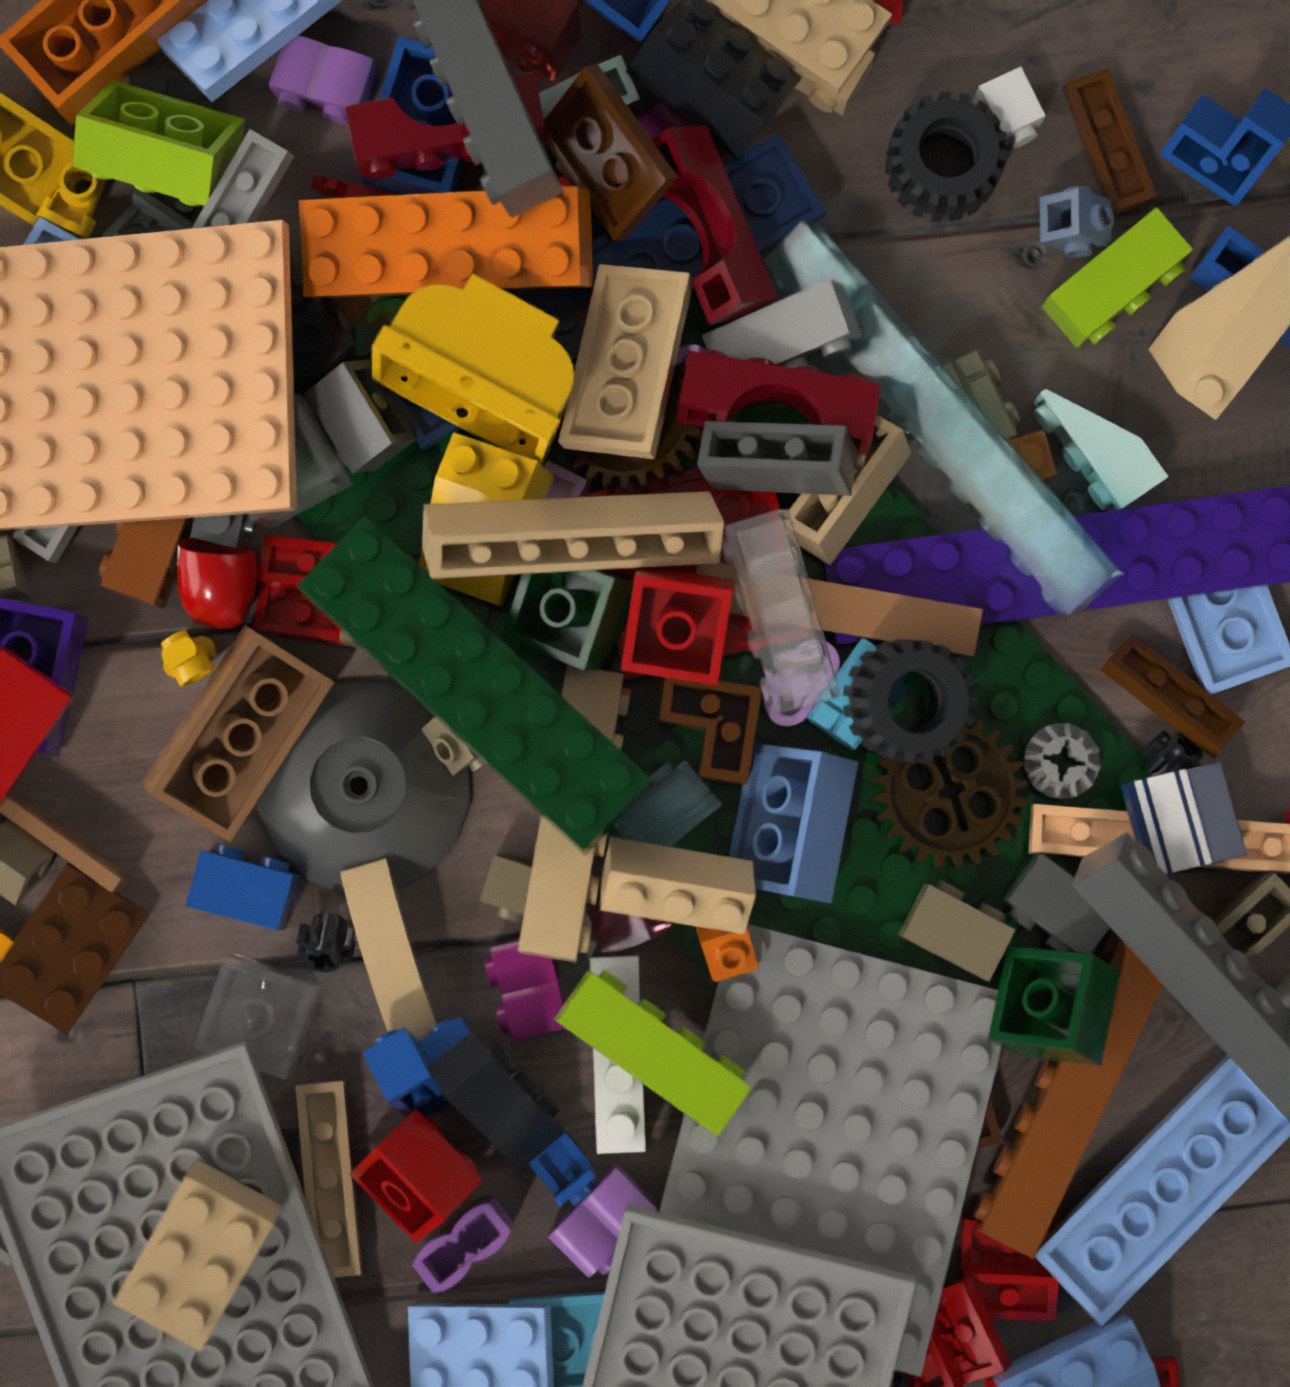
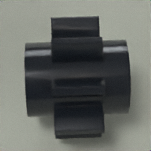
[1142,730,1203,778]
[296,913,356,973]

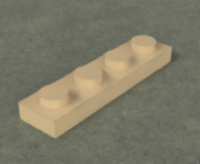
[295,1079,363,1278]

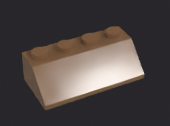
[141,625,334,842]

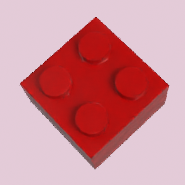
[621,567,734,685]
[349,1109,484,1244]

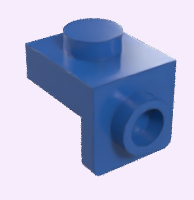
[528,1126,598,1207]

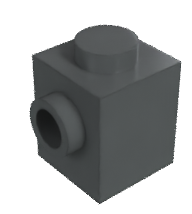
[190,513,260,548]

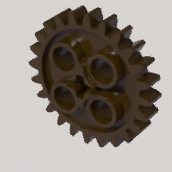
[556,361,703,495]
[871,718,1028,869]

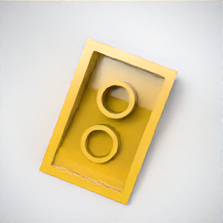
[0,93,74,226]
[419,432,555,607]

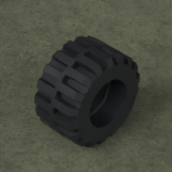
[885,91,1008,223]
[843,640,977,763]

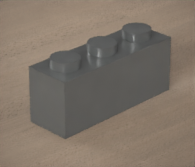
[697,421,858,496]

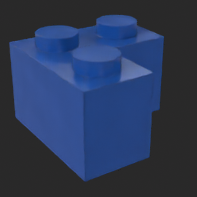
[1159,88,1290,207]
[363,1016,473,1118]

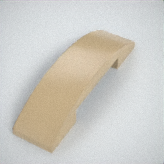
[340,858,438,1041]

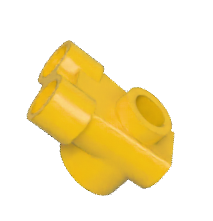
[36,162,107,239]
[161,630,219,688]

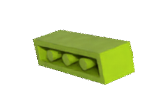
[554,969,752,1137]

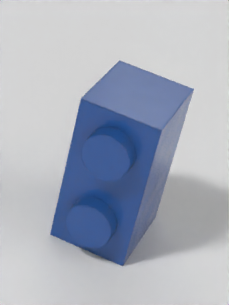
[185,844,300,931]

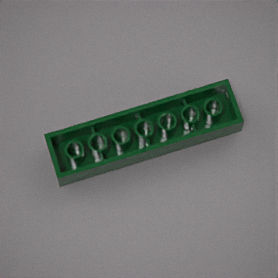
[297,516,651,856]

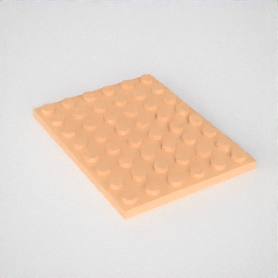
[0,220,297,531]

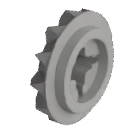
[1024,723,1101,799]

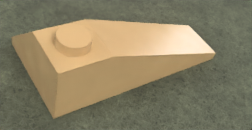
[1149,236,1290,420]

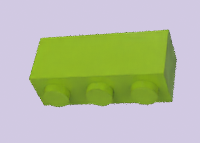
[1042,207,1193,349]

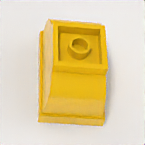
[372,274,574,465]

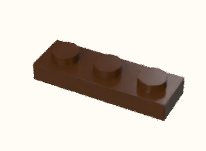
[1062,68,1157,215]
[1101,633,1245,759]

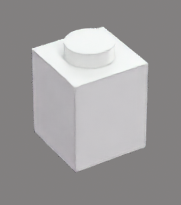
[973,67,1046,149]

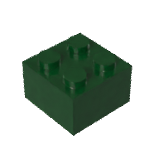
[502,569,634,671]
[988,947,1120,1066]

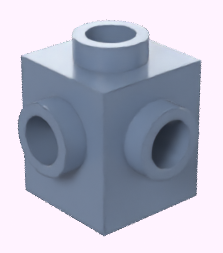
[1040,186,1114,258]

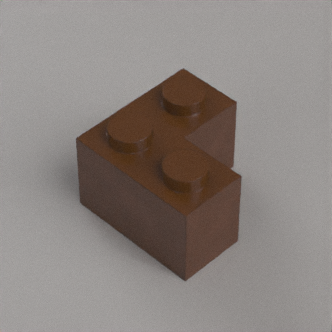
[659,678,762,785]

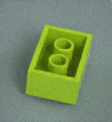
[73,80,245,206]

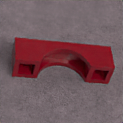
[345,71,547,179]
[652,125,778,324]
[677,349,881,455]

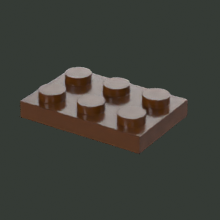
[544,64,678,241]
[0,862,149,1035]

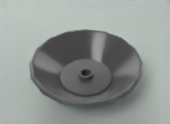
[258,681,471,894]

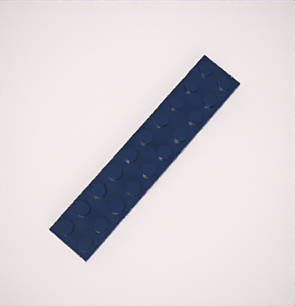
[386,133,827,451]

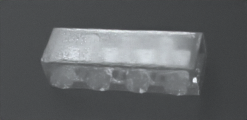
[722,509,841,714]

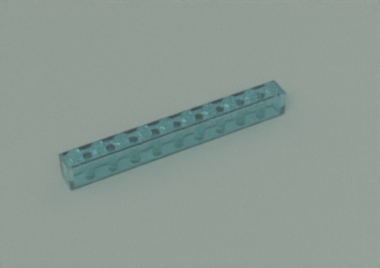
[764,220,1123,616]

